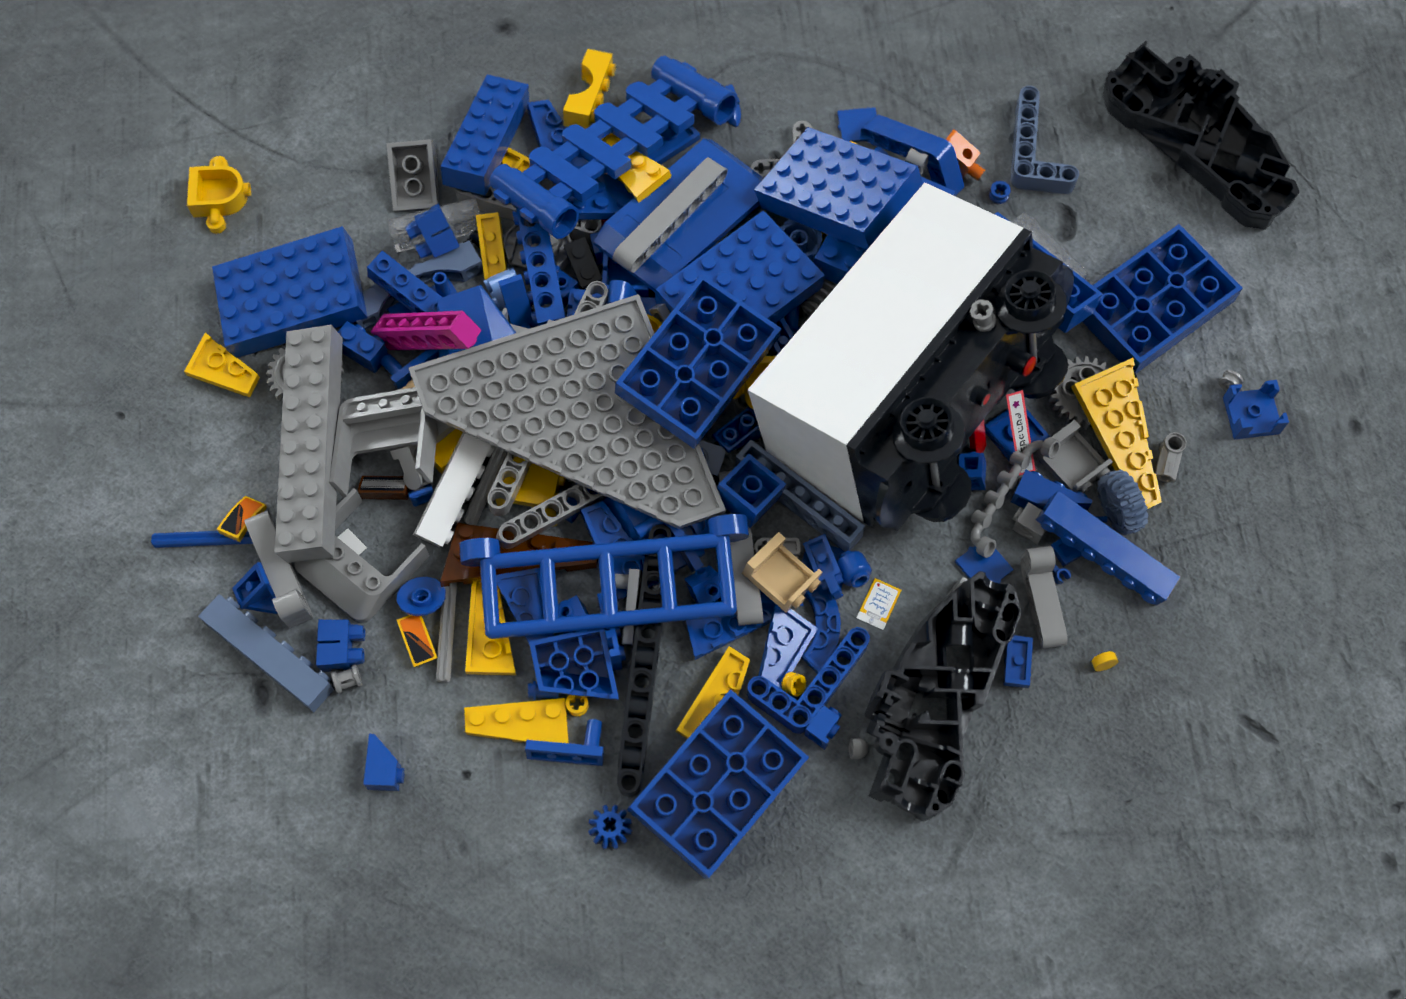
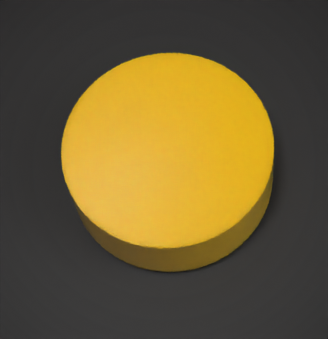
[1091,651,1119,671]

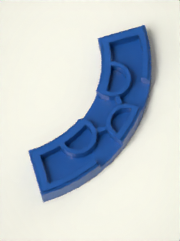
[801,585,841,674]

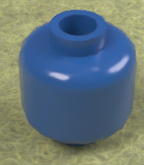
[837,551,872,588]

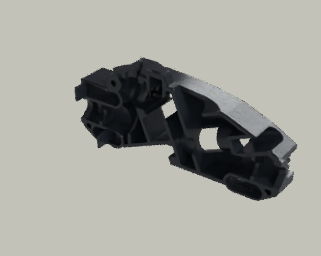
[1103,41,1299,230]
[865,571,1021,821]

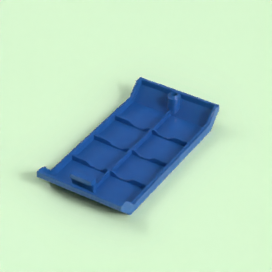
[593,138,764,292]

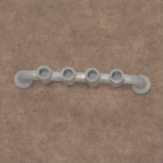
[971,437,1060,558]

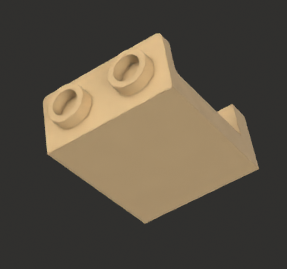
[742,532,823,613]

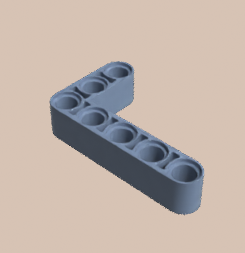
[1010,86,1079,194]

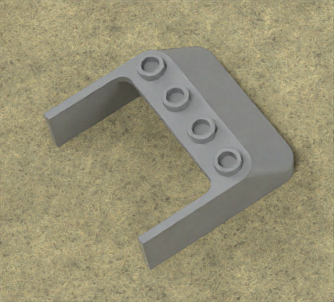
[329,387,438,497]
[295,488,430,623]

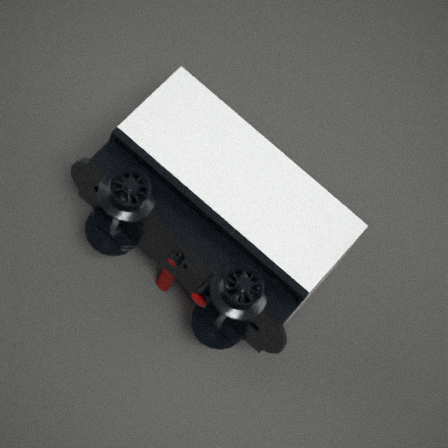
[748,183,1074,531]

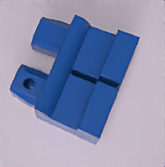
[405,203,460,258]
[316,620,366,672]

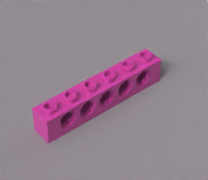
[371,311,482,350]

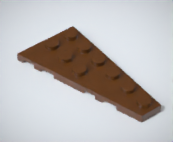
[440,523,598,587]

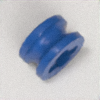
[989,181,1011,204]

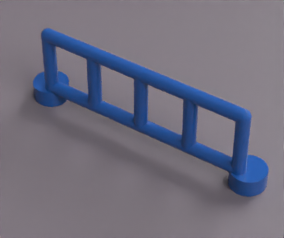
[459,514,749,639]

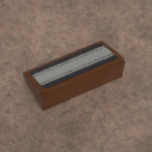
[358,476,409,500]

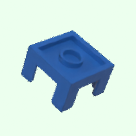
[1223,380,1289,440]

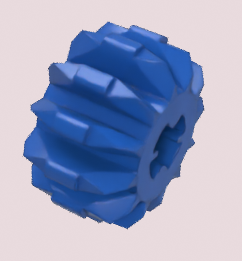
[588,805,632,849]

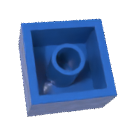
[717,454,786,528]

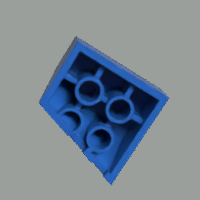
[529,628,619,700]

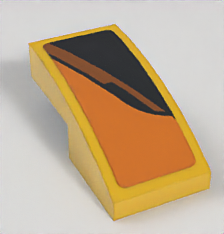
[217,496,267,542]
[397,615,437,667]

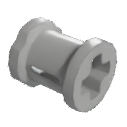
[970,300,996,332]
[331,664,363,694]

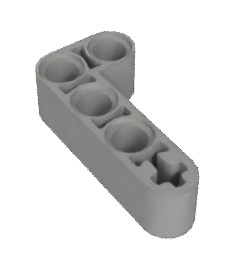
[1020,546,1068,649]

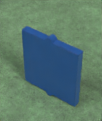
[837,107,877,142]
[955,546,1014,583]

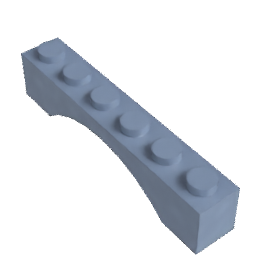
[356,240,484,330]

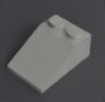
[386,139,438,211]

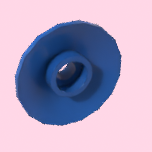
[397,577,446,616]

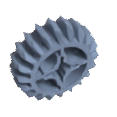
[1097,469,1148,535]

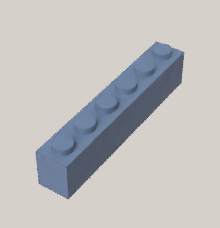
[198,594,334,713]

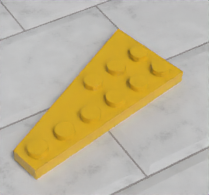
[1071,358,1162,509]

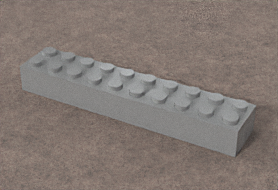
[275,325,343,563]

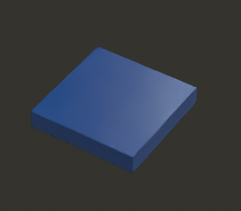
[985,409,1050,462]

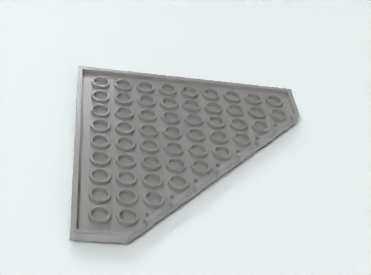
[409,294,726,529]

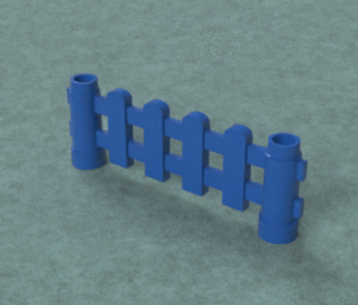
[490,55,738,239]

